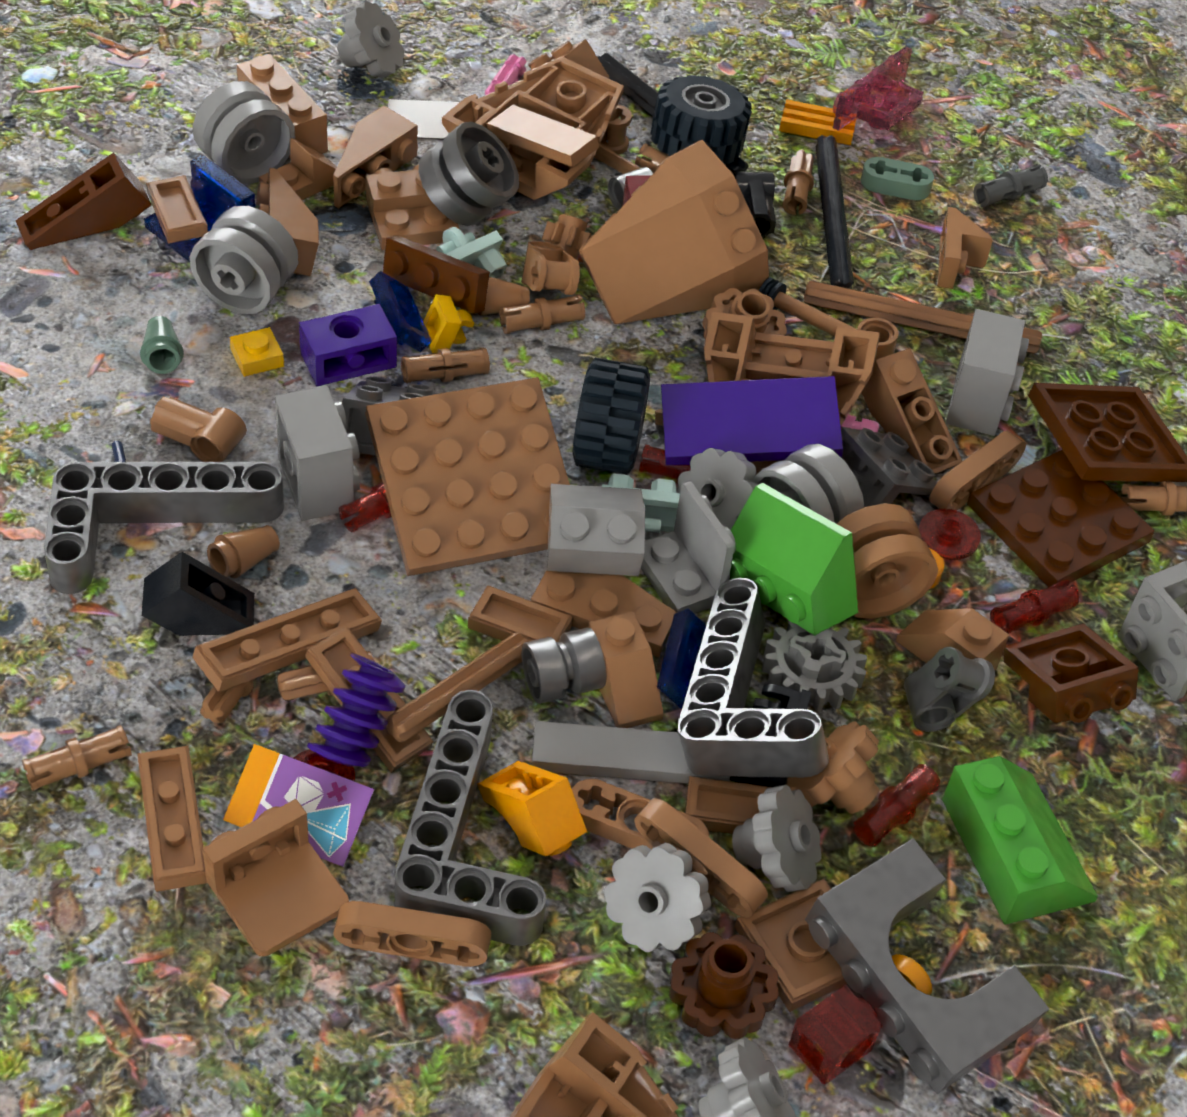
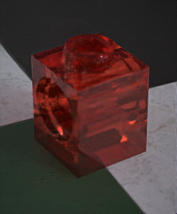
[788,985,882,1086]

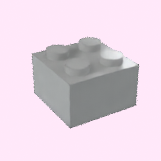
[945,309,1029,436]
[275,385,360,521]

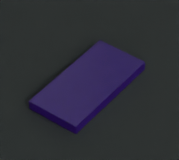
[661,376,843,466]

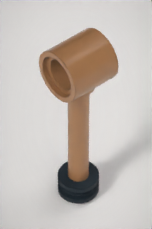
[759,277,898,360]

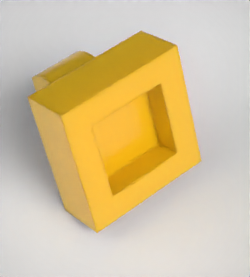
[421,294,474,354]

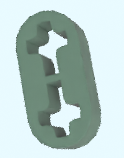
[861,157,934,200]

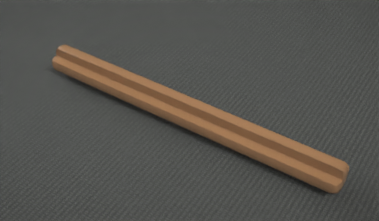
[804,281,1042,354]

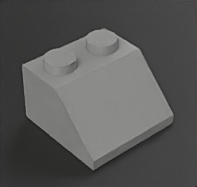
[547,484,645,576]

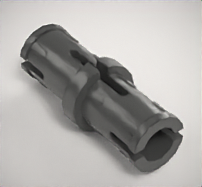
[973,164,1048,207]

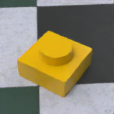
[229,327,284,377]

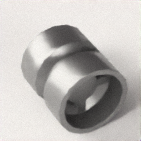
[521,627,606,704]

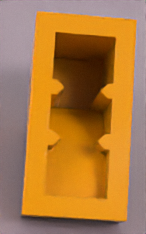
[477,761,587,857]

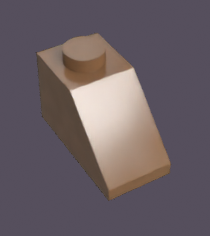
[896,608,1010,670]
[588,611,664,728]

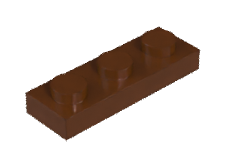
[382,235,490,314]

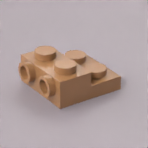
[366,165,459,250]

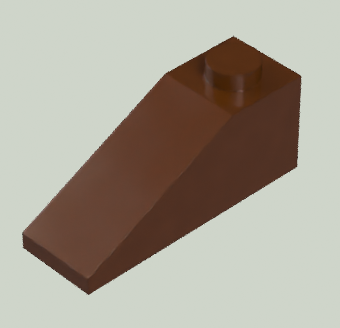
[16,152,152,250]

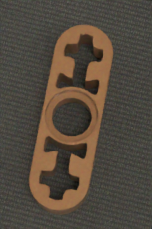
[929,430,1026,515]
[572,779,709,850]
[634,798,768,918]
[333,901,492,967]

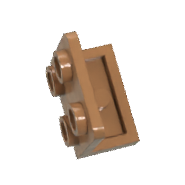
[202,799,349,957]

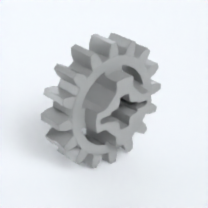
[762,621,867,712]

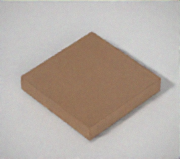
[735,879,847,1012]

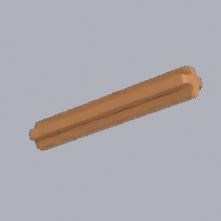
[386,633,530,742]

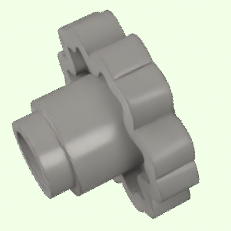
[337,1,405,78]
[677,448,759,530]
[732,785,821,892]
[604,843,711,952]
[699,1037,796,1117]

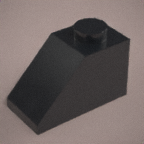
[141,552,255,636]

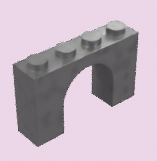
[805,838,1050,1095]

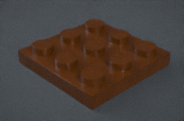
[1028,383,1187,482]
[967,450,1155,592]

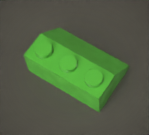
[730,483,858,636]
[942,756,1098,925]

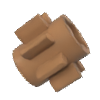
[542,214,592,259]

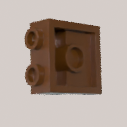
[1003,623,1139,724]

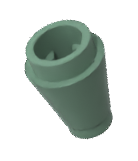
[140,316,184,374]

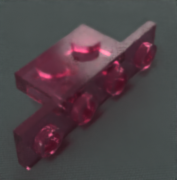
[833,46,924,131]

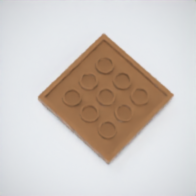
[365,377,570,576]

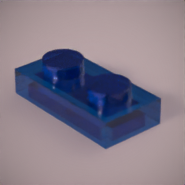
[369,271,432,352]
[657,608,706,709]

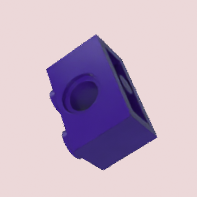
[299,304,397,387]

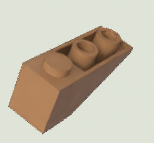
[333,105,418,208]
[256,168,319,276]
[861,348,963,474]

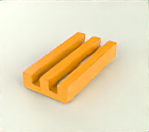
[779,99,858,145]

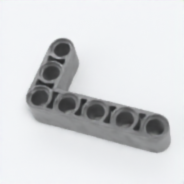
[44,462,284,594]
[678,578,829,778]
[395,690,546,946]

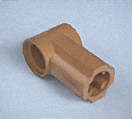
[150,396,247,462]

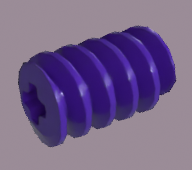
[307,653,406,767]

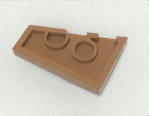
[530,570,677,657]

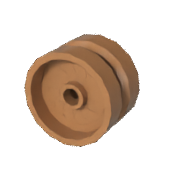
[836,503,938,619]

